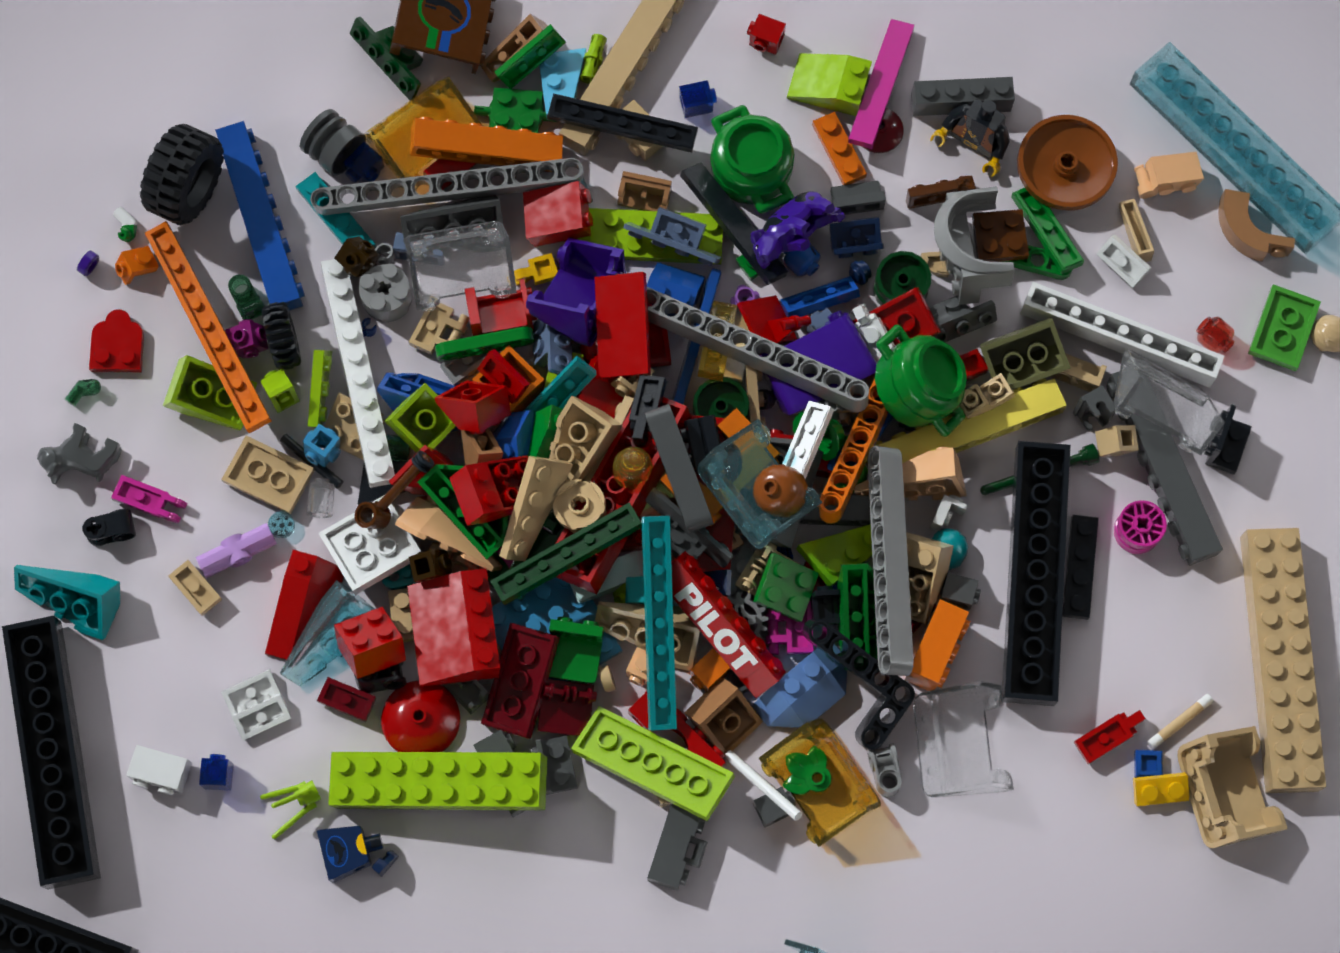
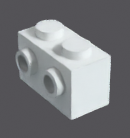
[126,745,192,796]

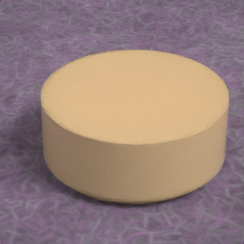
[598,665,616,692]

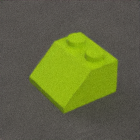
[384,383,455,453]

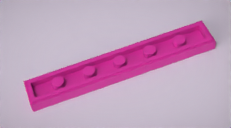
[848,19,914,149]

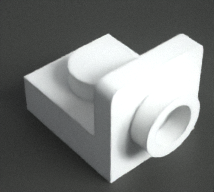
[929,495,968,531]

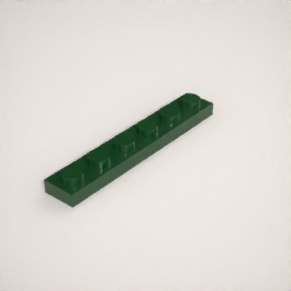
[491,502,642,606]

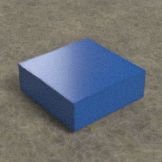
[1134,750,1163,778]

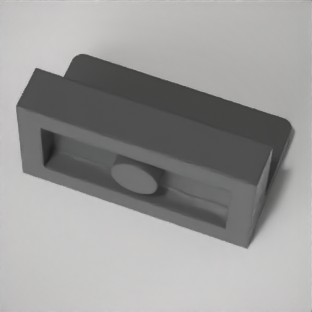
[830,181,886,215]

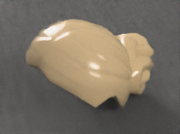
[1311,315,1340,352]

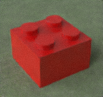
[334,607,406,679]

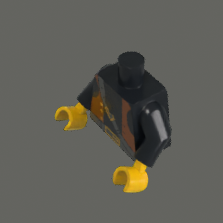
[930,100,1010,177]

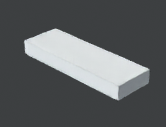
[782,401,834,479]

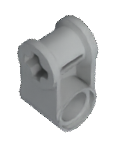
[867,743,902,797]

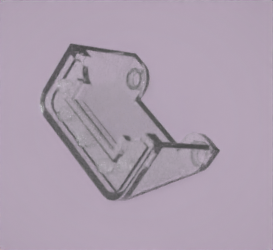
[403,221,517,311]

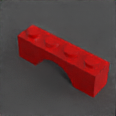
[628,691,726,768]

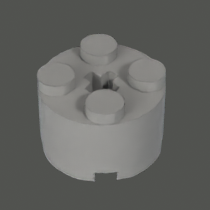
[359,263,413,322]

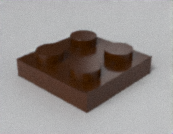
[972,209,1029,262]

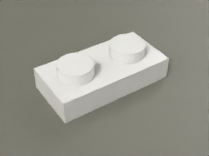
[1096,234,1151,288]

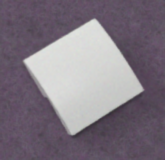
[221,669,291,741]

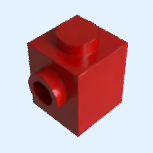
[747,14,786,55]

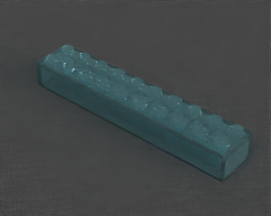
[1130,42,1340,254]

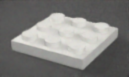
[319,495,422,595]

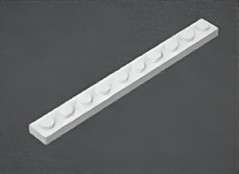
[321,259,395,488]

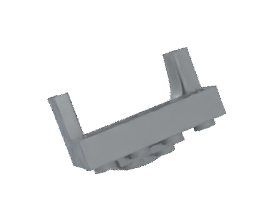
[934,186,1014,305]

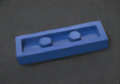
[780,276,860,317]

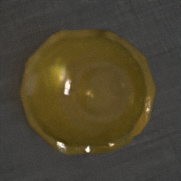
[612,446,653,489]

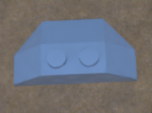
[752,644,847,728]

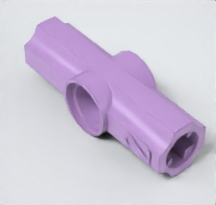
[196,523,277,578]

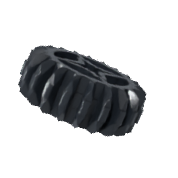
[262,302,301,370]

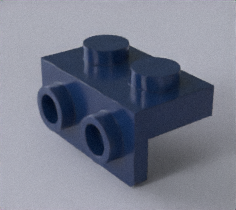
[829,217,884,258]

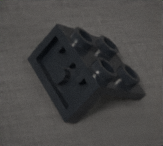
[1204,404,1252,475]

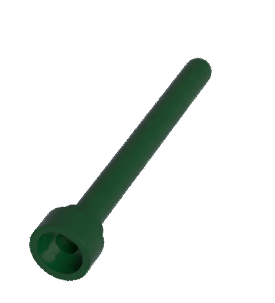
[980,443,1100,495]

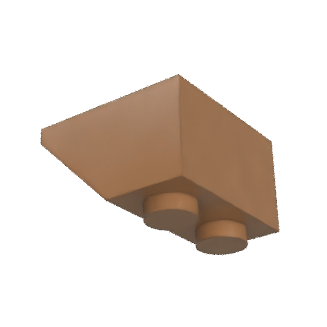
[684,677,763,755]

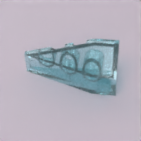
[280,580,375,687]

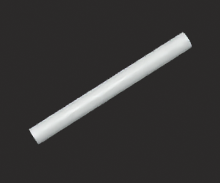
[725,750,802,821]

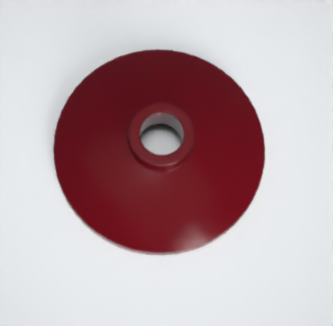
[863,108,904,153]

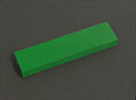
[1011,187,1084,274]

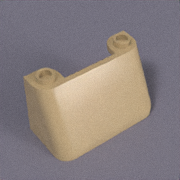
[1177,726,1288,848]

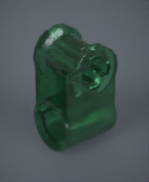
[228,274,264,320]

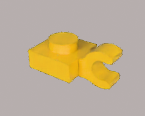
[513,253,558,286]

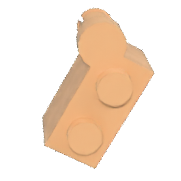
[1134,152,1204,199]

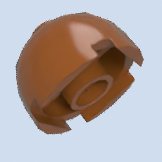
[753,464,807,518]

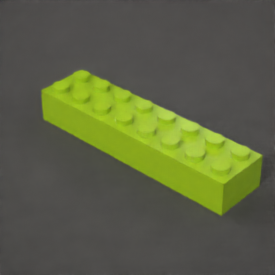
[328,752,547,810]

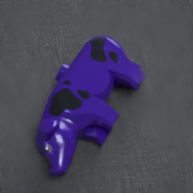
[750,191,845,269]

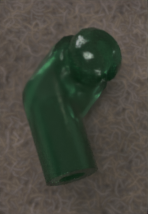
[64,379,101,407]

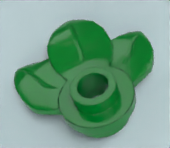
[783,746,832,795]

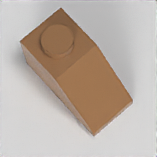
[461,428,503,465]

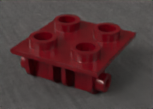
[537,679,597,736]

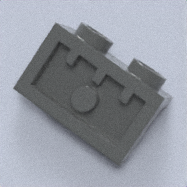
[531,735,578,795]

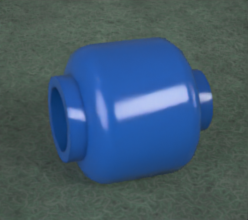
[783,243,821,277]

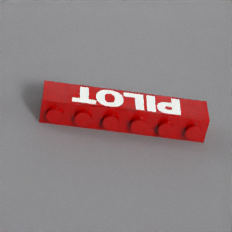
[671,550,786,698]

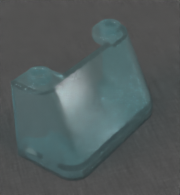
[698,419,822,549]

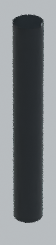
[280,434,344,489]

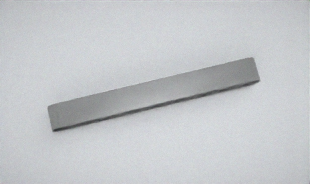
[867,446,914,676]

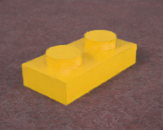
[1133,772,1189,806]

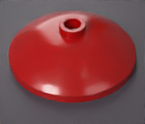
[381,680,460,752]

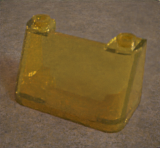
[364,76,481,179]
[759,718,881,847]

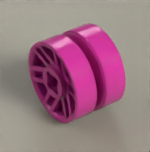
[1114,500,1167,554]

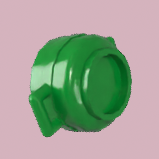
[710,105,794,214]
[875,324,967,437]

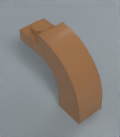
[1218,189,1295,261]

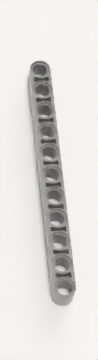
[310,158,584,215]
[647,287,869,412]

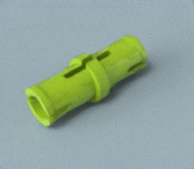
[580,34,607,84]

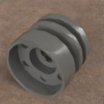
[299,109,366,176]

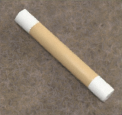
[1147,694,1214,750]

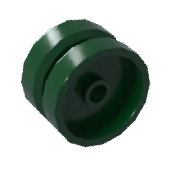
[873,251,932,306]
[693,377,749,418]

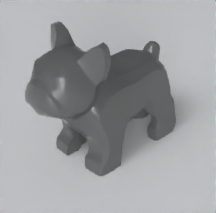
[37,423,122,484]

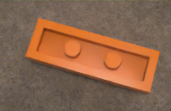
[812,112,867,185]

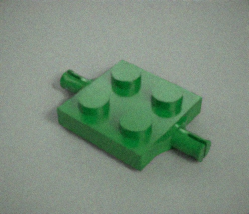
[474,87,558,133]

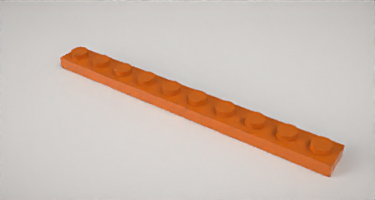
[145,221,272,434]

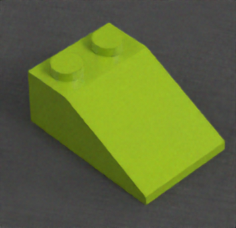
[787,53,872,116]
[163,355,257,430]

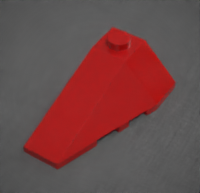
[265,550,344,661]

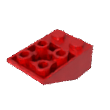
[449,455,528,526]

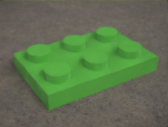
[1248,284,1321,371]

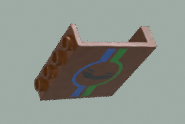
[389,0,496,74]

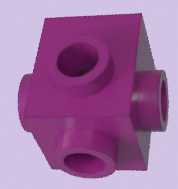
[225,319,268,359]

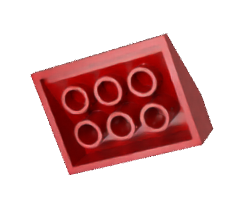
[407,568,500,687]

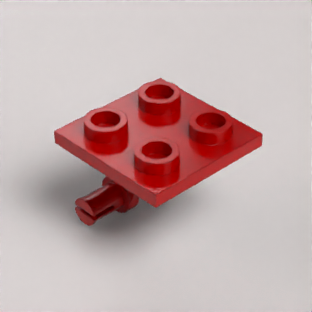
[737,295,811,344]

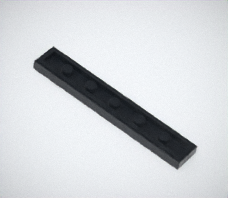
[547,93,698,153]
[680,162,789,285]

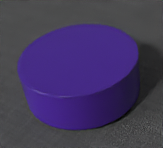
[77,250,99,276]

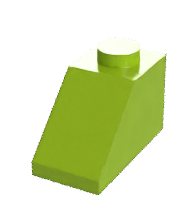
[260,369,300,413]

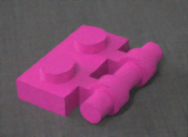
[765,601,814,656]

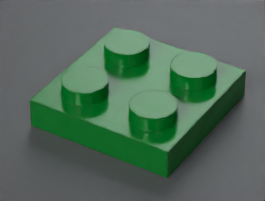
[753,553,819,622]

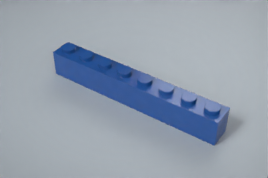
[215,121,305,311]

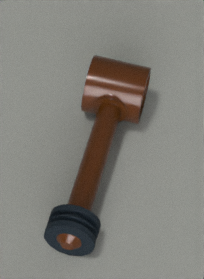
[355,451,434,530]

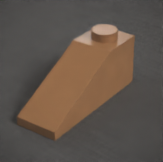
[481,14,547,83]

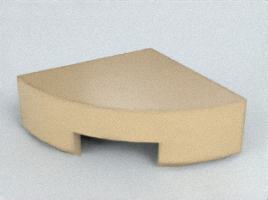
[920,252,949,277]

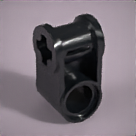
[82,509,136,546]
[354,662,407,694]

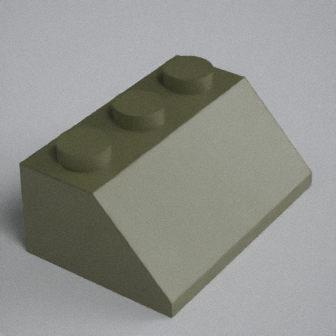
[980,317,1071,390]

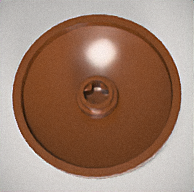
[1017,115,1118,211]

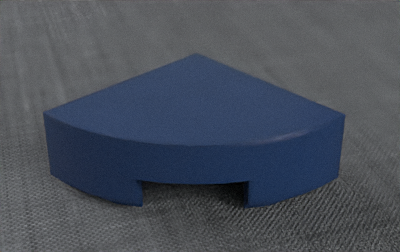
[372,850,399,877]

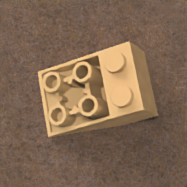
[906,532,954,624]

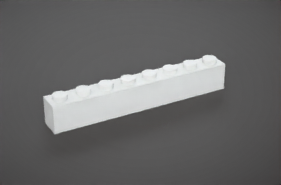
[1020,282,1224,388]

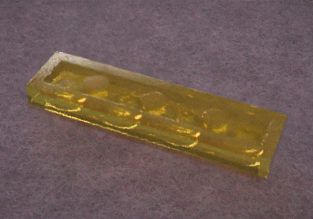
[697,301,737,382]

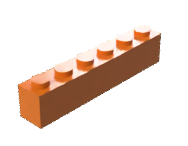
[410,117,563,172]

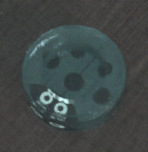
[268,511,295,538]

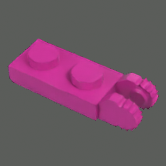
[111,475,188,524]

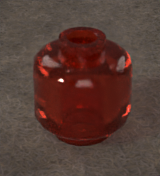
[1196,317,1235,353]

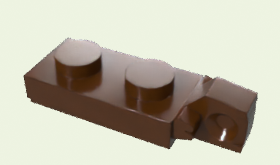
[906,175,976,209]

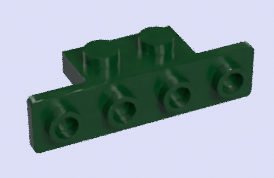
[350,17,423,100]

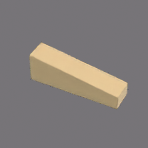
[1119,199,1154,262]

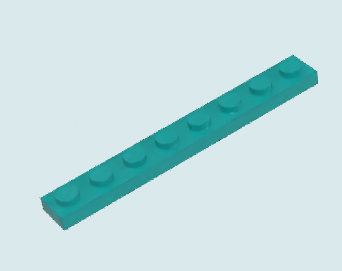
[642,516,677,731]

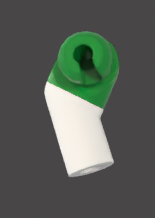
[113,207,137,242]

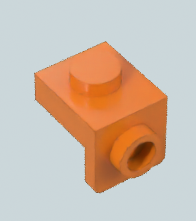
[115,246,159,285]

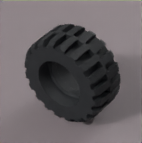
[140,124,224,225]

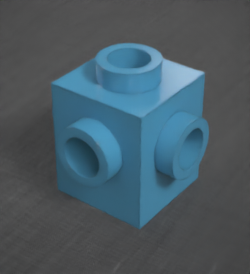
[303,424,341,468]

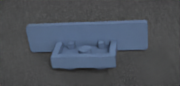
[623,207,721,266]
[533,319,572,375]

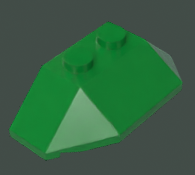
[418,464,509,560]
[837,563,878,670]

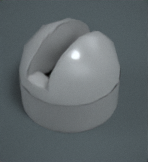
[375,243,395,264]

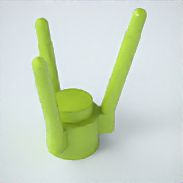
[260,780,321,839]

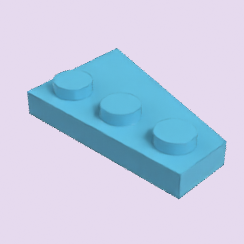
[539,48,586,120]

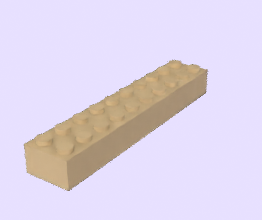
[1240,528,1326,793]

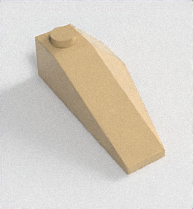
[549,396,623,508]

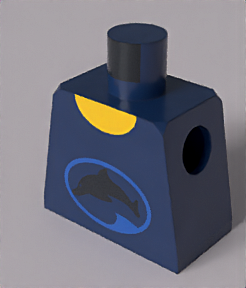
[317,826,384,883]

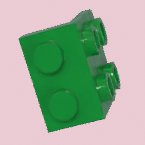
[549,617,604,684]

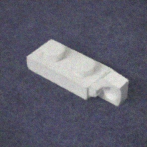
[852,304,895,363]

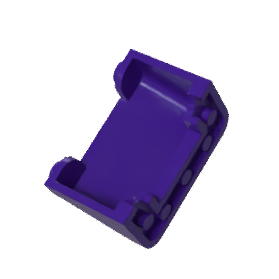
[526,237,626,347]
[760,310,877,415]

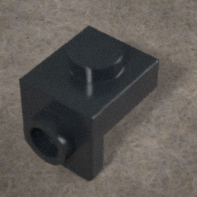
[810,586,841,626]

